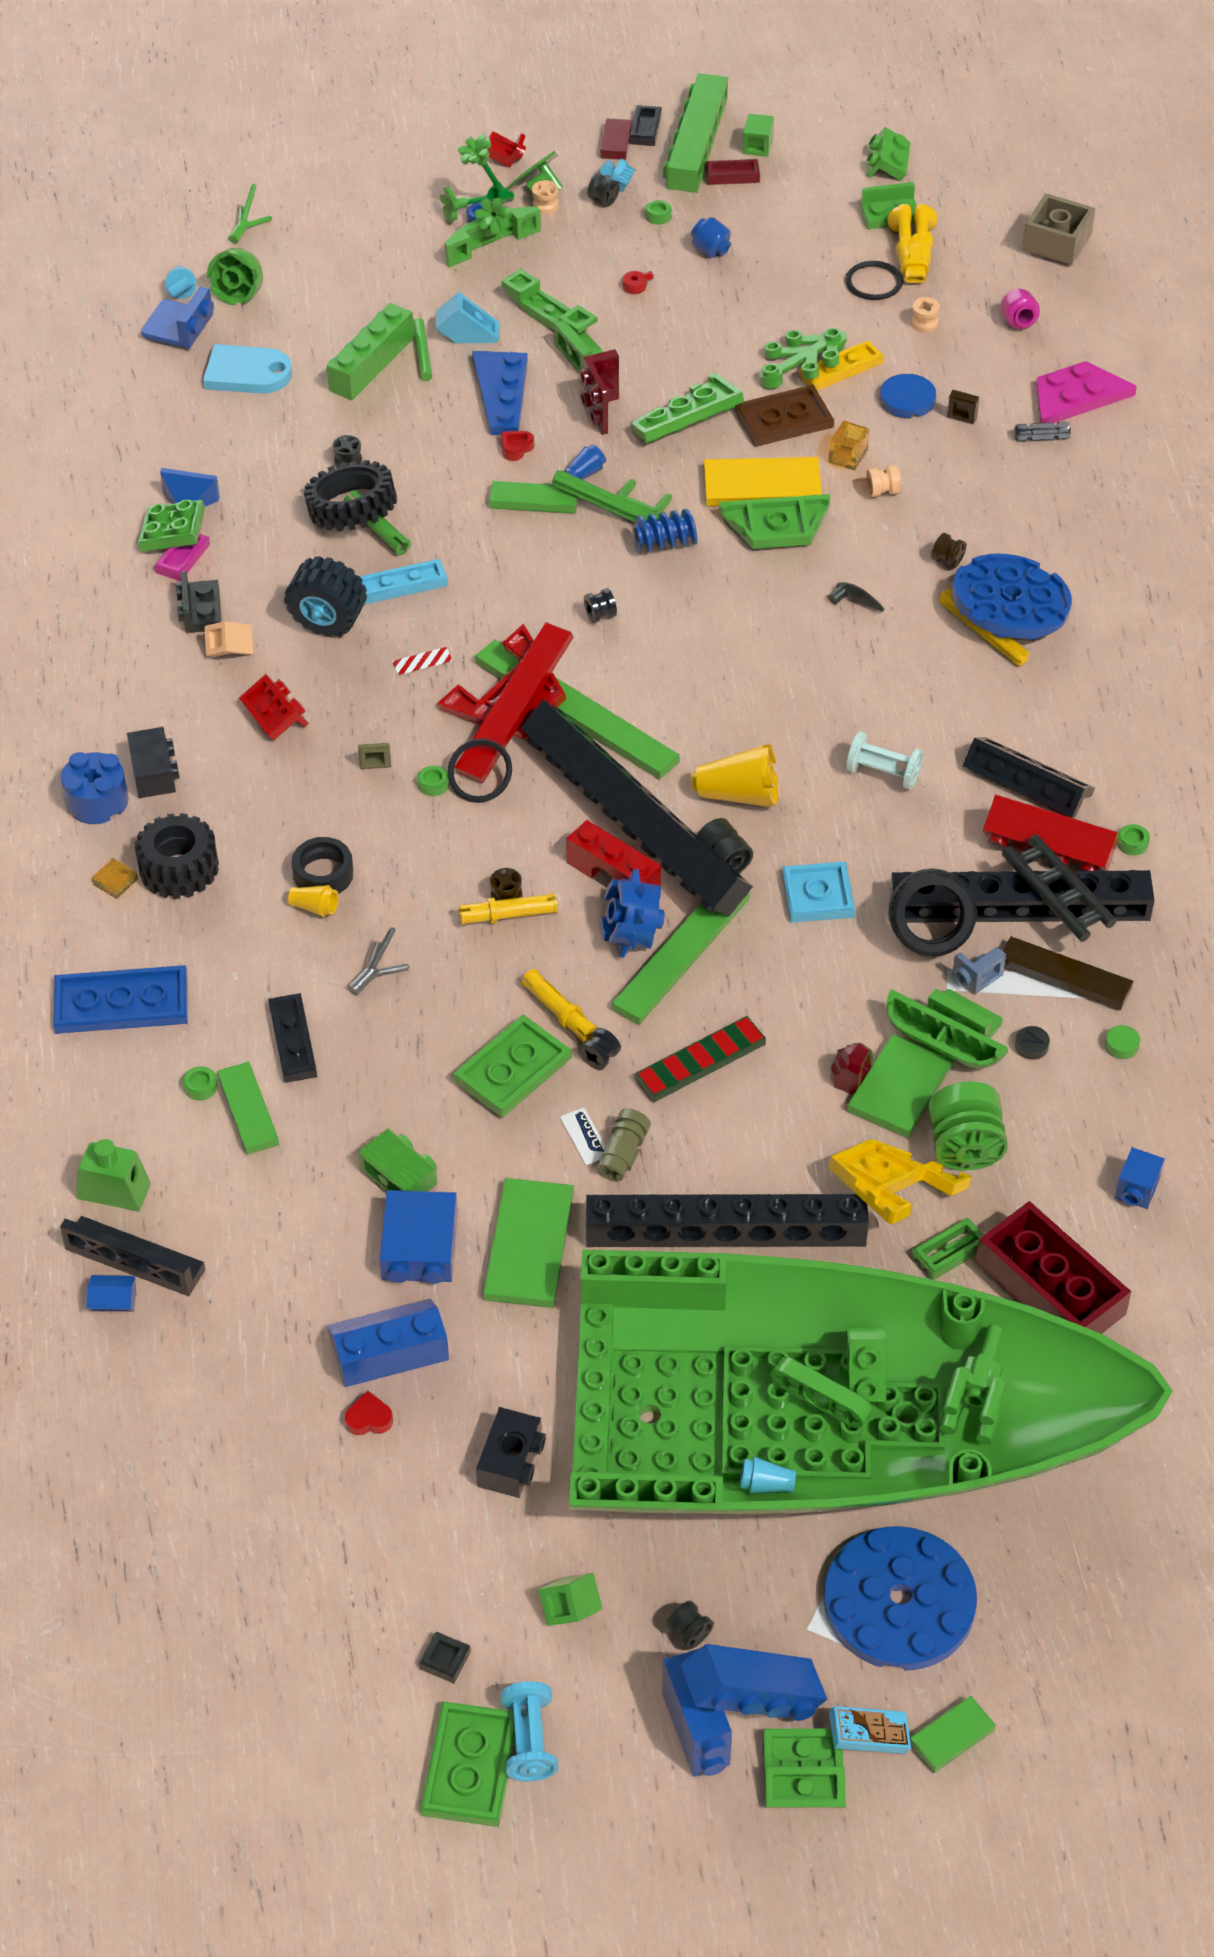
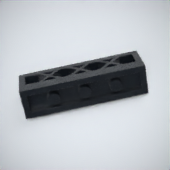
[962,737,1095,818]
[60,1215,206,1297]

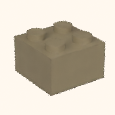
[1022,193,1095,265]

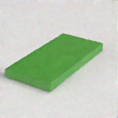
[484,1178,574,1308]

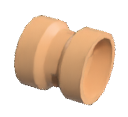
[866,465,901,497]

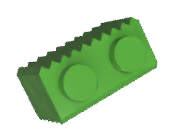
[358,1128,437,1192]

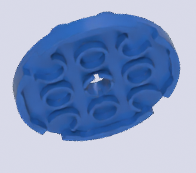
[952,553,1072,640]
[824,1526,977,1671]

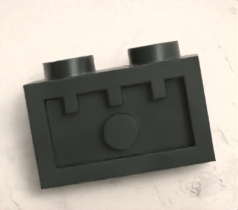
[176,571,222,633]

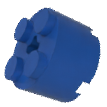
[61,752,129,824]

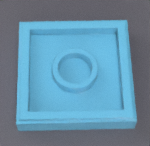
[782,861,855,923]

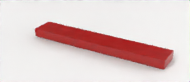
[455,622,573,783]

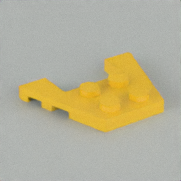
[828,1138,972,1225]

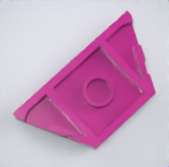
[1036,361,1137,423]

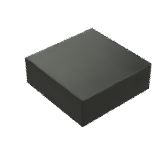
[419,1631,471,1683]

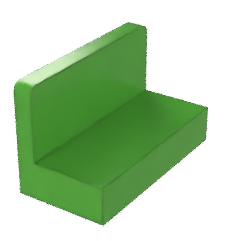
[554,320,603,372]
[927,989,1003,1038]

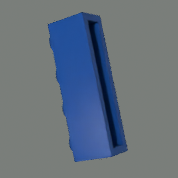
[680,1644,828,1721]

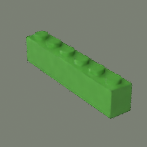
[663,73,728,193]

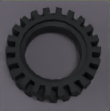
[303,460,397,531]

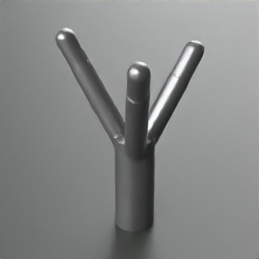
[348,927,409,995]

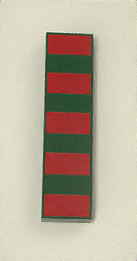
[635,1016,766,1103]

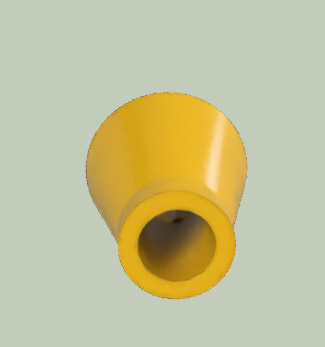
[288,885,339,917]

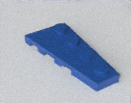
[472,351,528,436]

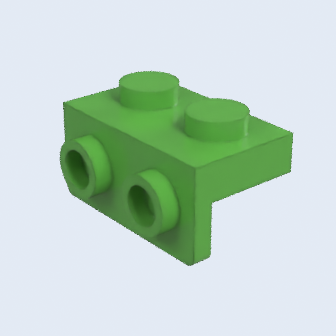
[866,127,911,181]

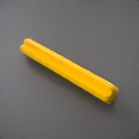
[939,588,1030,666]

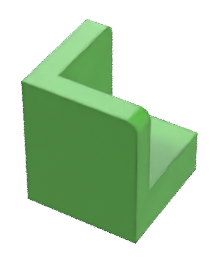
[743,114,774,157]
[538,1572,602,1626]

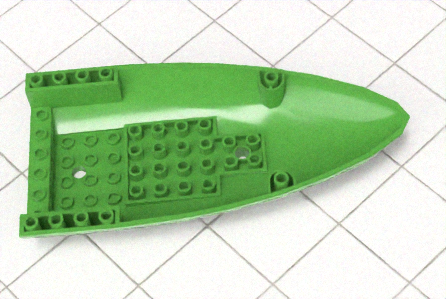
[569,1249,1173,1514]

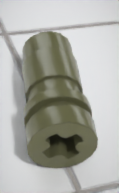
[597,1108,651,1182]

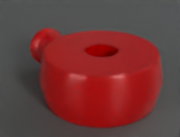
[622,271,654,294]

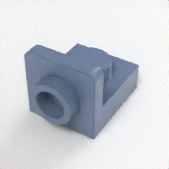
[952,947,1006,995]

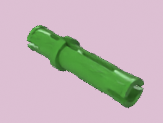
[344,490,411,555]

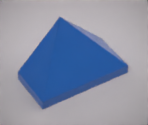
[160,468,220,507]

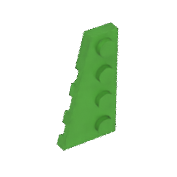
[631,373,744,443]

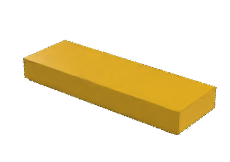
[799,340,884,391]

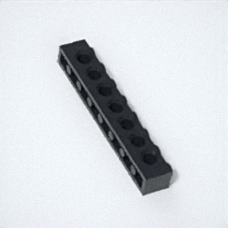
[890,870,1155,923]
[586,1194,869,1247]

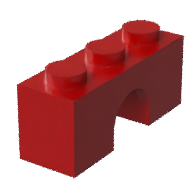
[566,820,661,886]

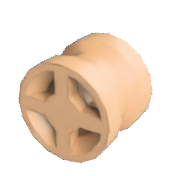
[532,180,559,214]
[911,297,940,332]

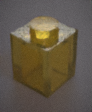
[828,420,870,471]

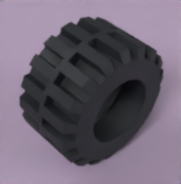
[135,813,219,899]

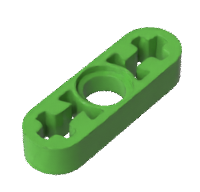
[771,1357,872,1428]

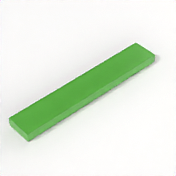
[612,892,750,1025]

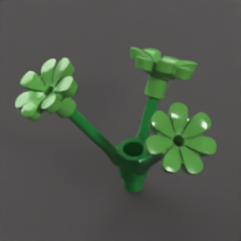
[440,135,514,234]

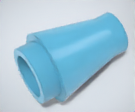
[740,1457,796,1494]

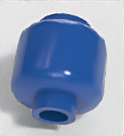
[691,217,732,258]

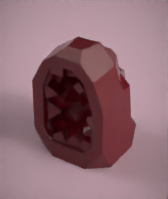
[831,1042,873,1095]

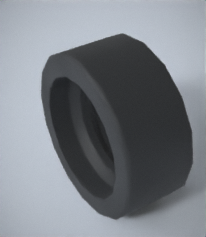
[292,837,354,894]

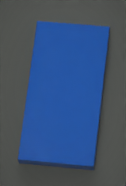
[53,965,188,1034]

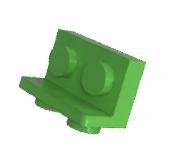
[860,182,916,229]

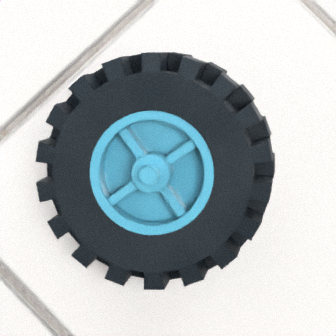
[284,556,367,637]

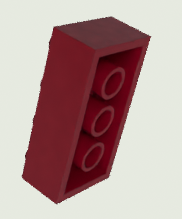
[975,1201,1132,1334]

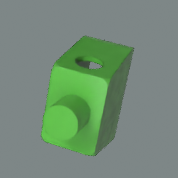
[77,1139,151,1212]

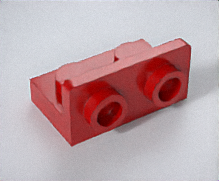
[239,674,309,740]

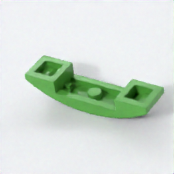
[445,207,541,267]
[501,269,598,334]

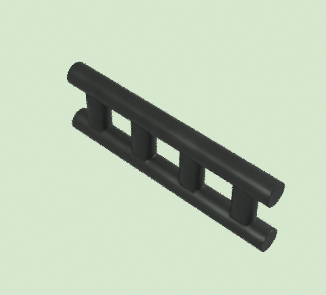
[1002,834,1117,942]

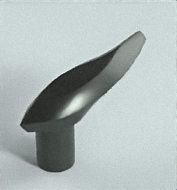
[828,582,885,612]

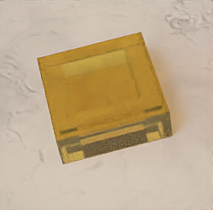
[92,858,138,899]

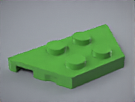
[719,494,831,549]

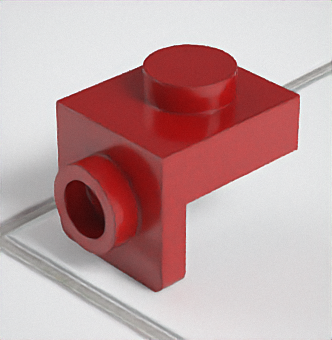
[488,131,526,168]

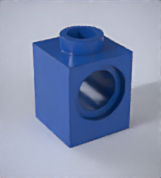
[1115,1147,1165,1210]

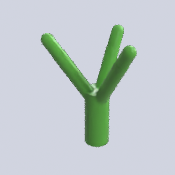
[228,184,272,244]

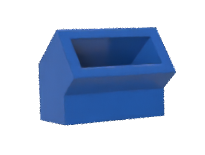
[86,1275,137,1312]

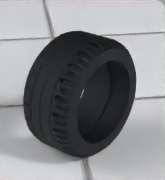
[888,868,977,957]

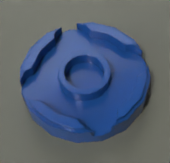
[880,374,936,418]

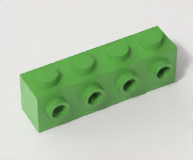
[326,303,414,401]

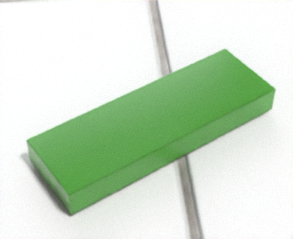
[489,481,578,514]
[217,1061,279,1155]

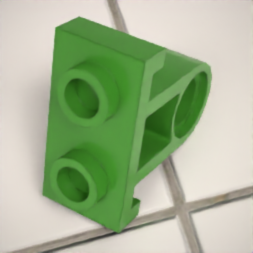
[846,1327,887,1402]

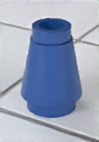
[564,444,606,480]

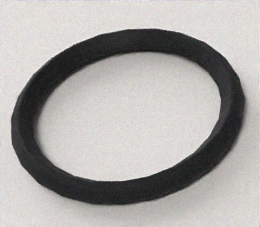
[846,260,903,300]
[447,738,512,803]

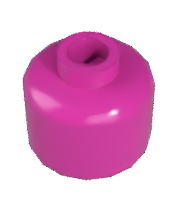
[1000,289,1040,330]

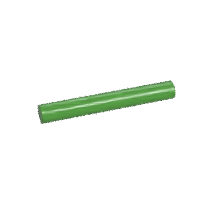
[413,318,432,381]

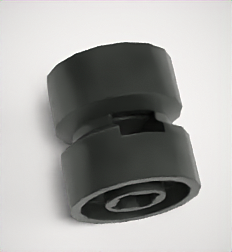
[697,818,753,874]

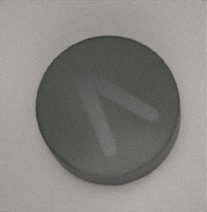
[1015,1026,1050,1060]

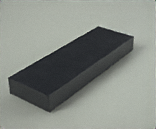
[268,993,318,1083]

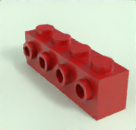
[983,794,1119,871]

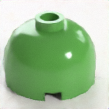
[207,248,263,305]

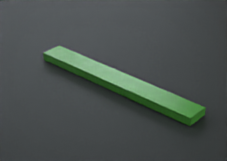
[475,640,680,780]

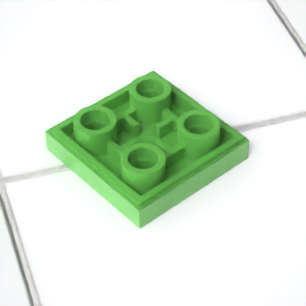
[138,499,205,552]

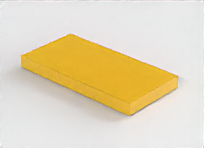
[704,457,822,506]

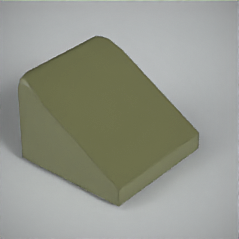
[358,743,391,769]

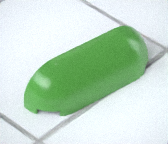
[887,989,1008,1069]

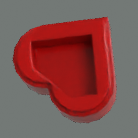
[501,431,534,461]
[345,1390,393,1435]

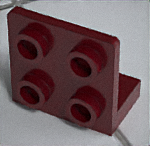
[580,349,619,435]

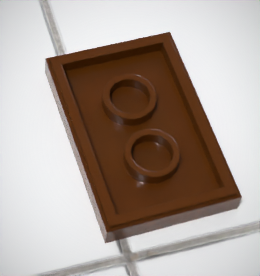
[735,385,834,447]

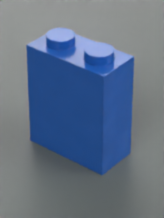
[380,1190,458,1284]
[663,1648,732,1777]

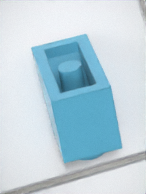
[436,292,499,343]

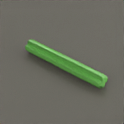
[552,470,658,522]

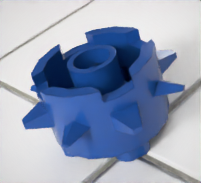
[600,869,665,958]

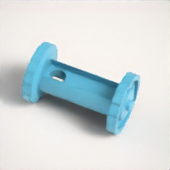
[500,1681,558,1782]

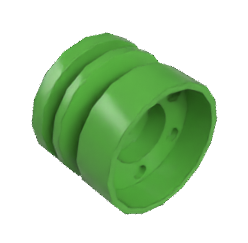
[929,1081,1008,1171]

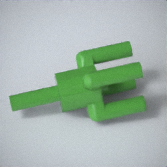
[940,1325,1005,1444]

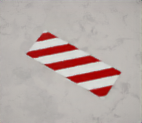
[392,647,453,675]

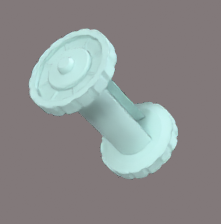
[846,731,923,790]

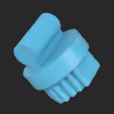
[600,159,636,192]
[165,265,196,299]

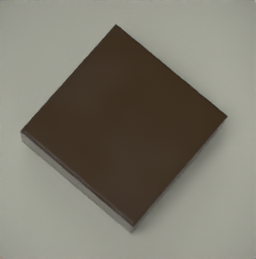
[947,389,979,424]

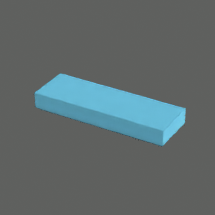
[360,559,448,604]

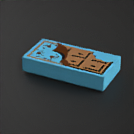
[829,1706,911,1754]

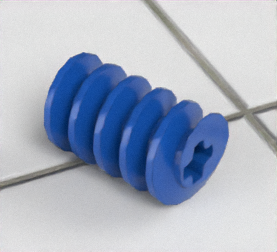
[634,508,698,553]

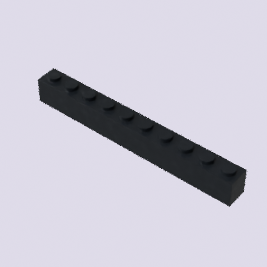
[521,699,753,916]

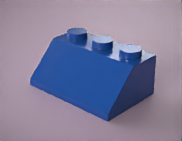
[327,1298,449,1387]

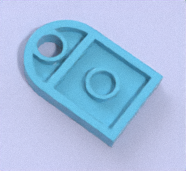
[203,344,292,393]

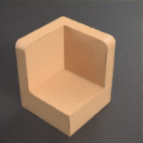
[204,621,253,657]

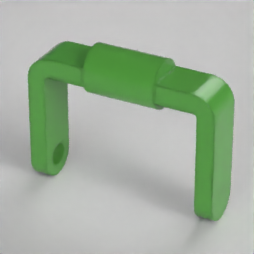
[618,479,672,515]

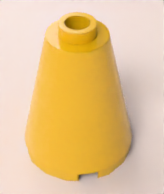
[691,744,779,807]

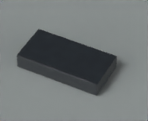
[629,105,662,146]

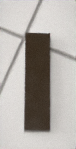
[1003,936,1134,1010]

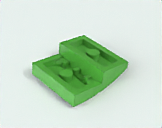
[763,1728,846,1808]

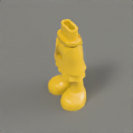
[887,204,938,283]

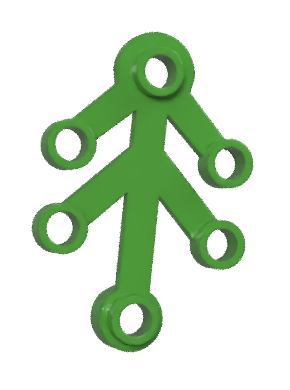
[760,328,847,389]

